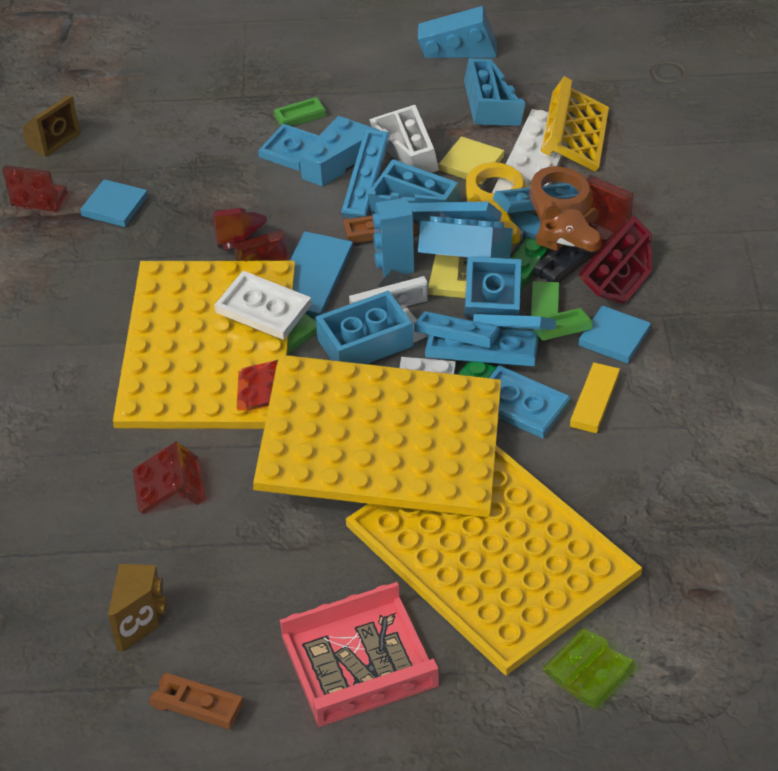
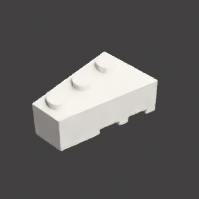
[369,105,439,173]

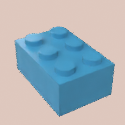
[418,216,513,259]
[316,290,413,364]

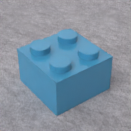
[464,256,521,318]

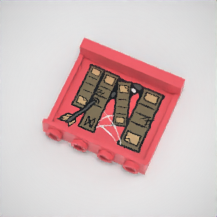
[280,582,439,727]

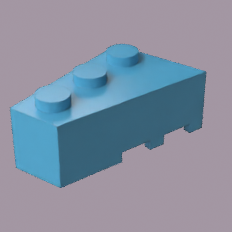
[418,6,497,58]
[464,58,525,126]
[300,116,380,186]
[368,159,460,214]
[372,198,414,278]

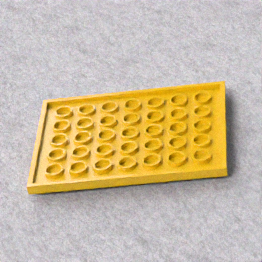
[113,261,295,429]
[253,355,501,517]
[346,445,642,676]

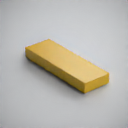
[570,362,620,433]

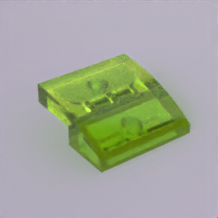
[543,628,636,709]

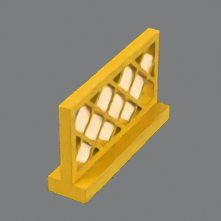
[540,76,609,172]

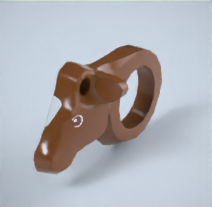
[529,166,602,252]

